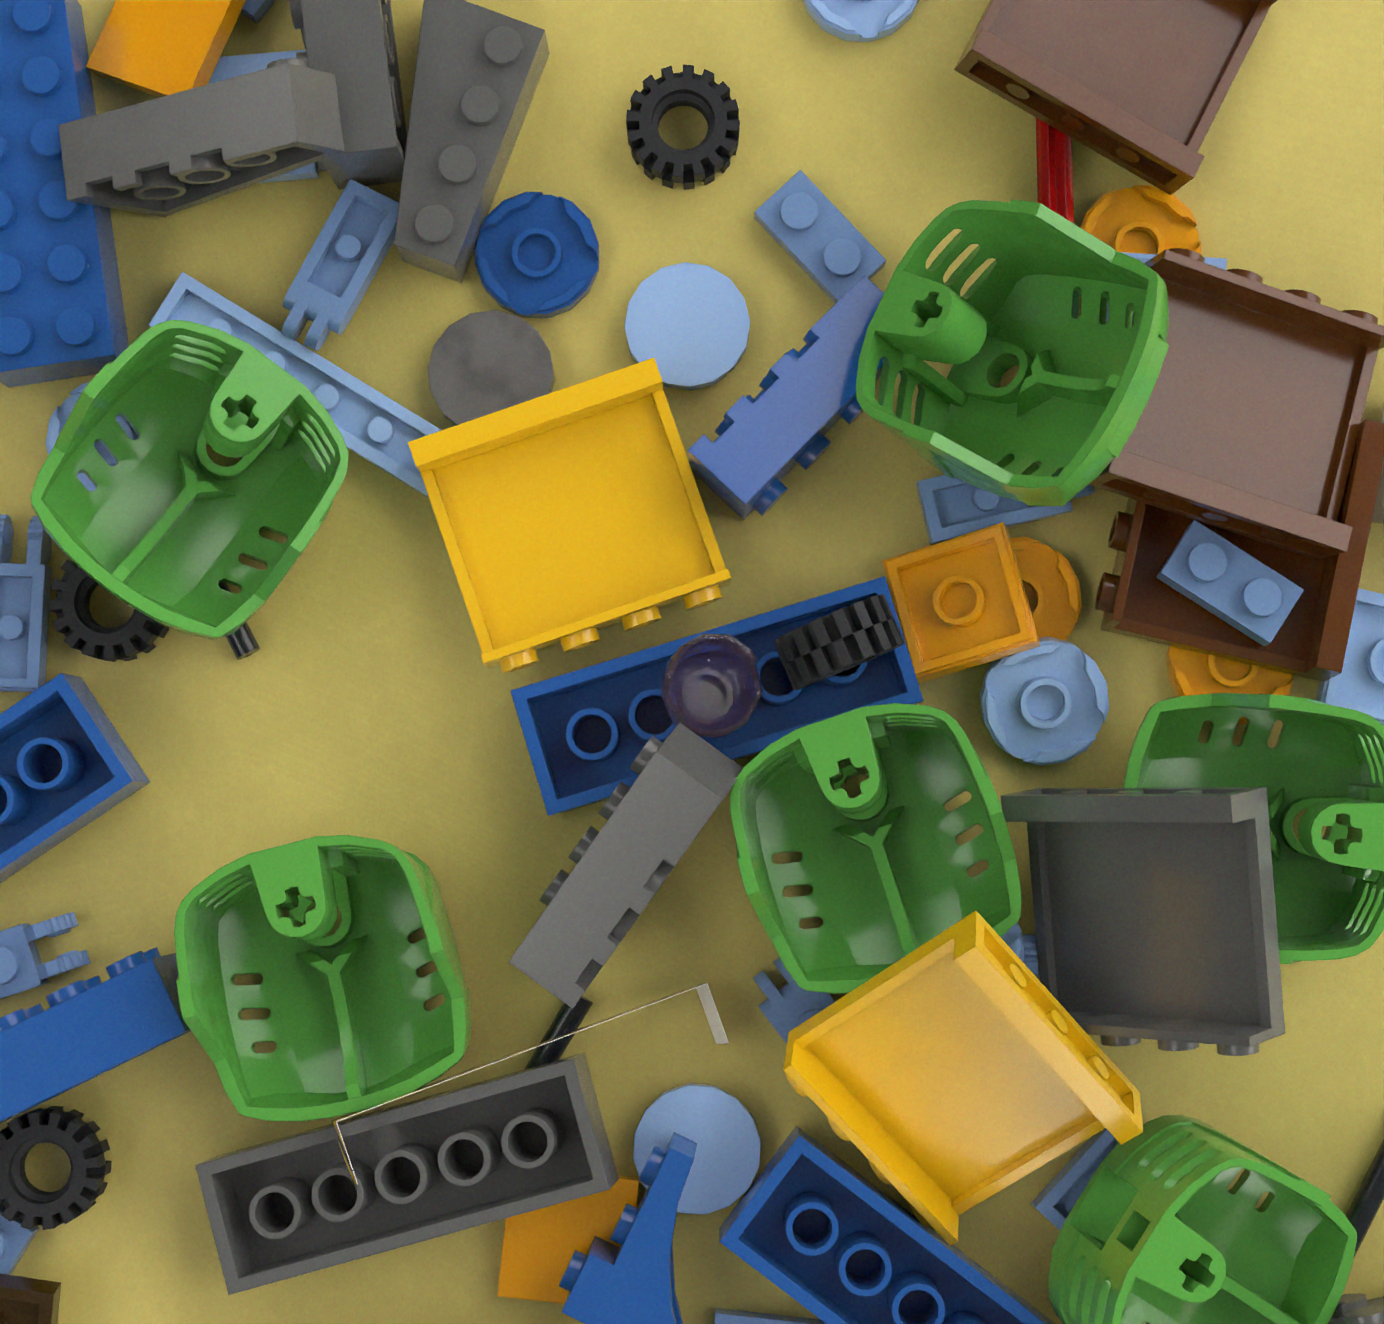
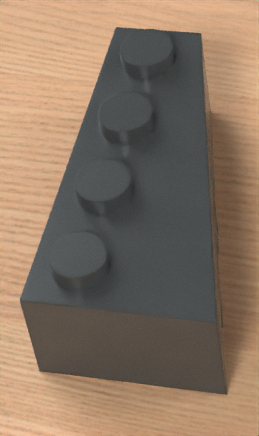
[394,0,550,283]
[58,58,345,217]
[509,722,743,1009]

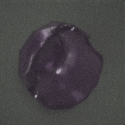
[661,633,762,738]

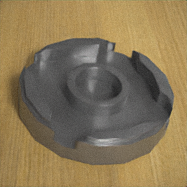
[428,310,555,425]

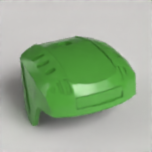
[856,199,1169,506]
[30,320,349,640]
[1122,693,1384,964]
[730,703,1022,994]
[174,835,472,1121]
[1048,1115,1357,1324]

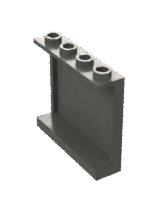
[1001,787,1285,1056]

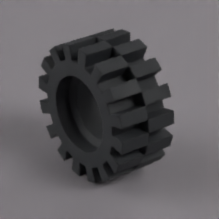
[626,65,740,190]
[49,559,169,662]
[773,594,905,691]
[0,1106,112,1230]

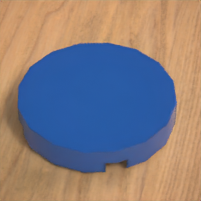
[475,192,599,318]

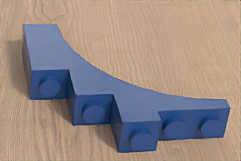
[559,1132,697,1324]

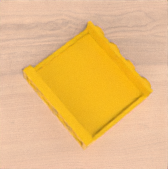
[408,358,731,674]
[783,910,1143,1246]

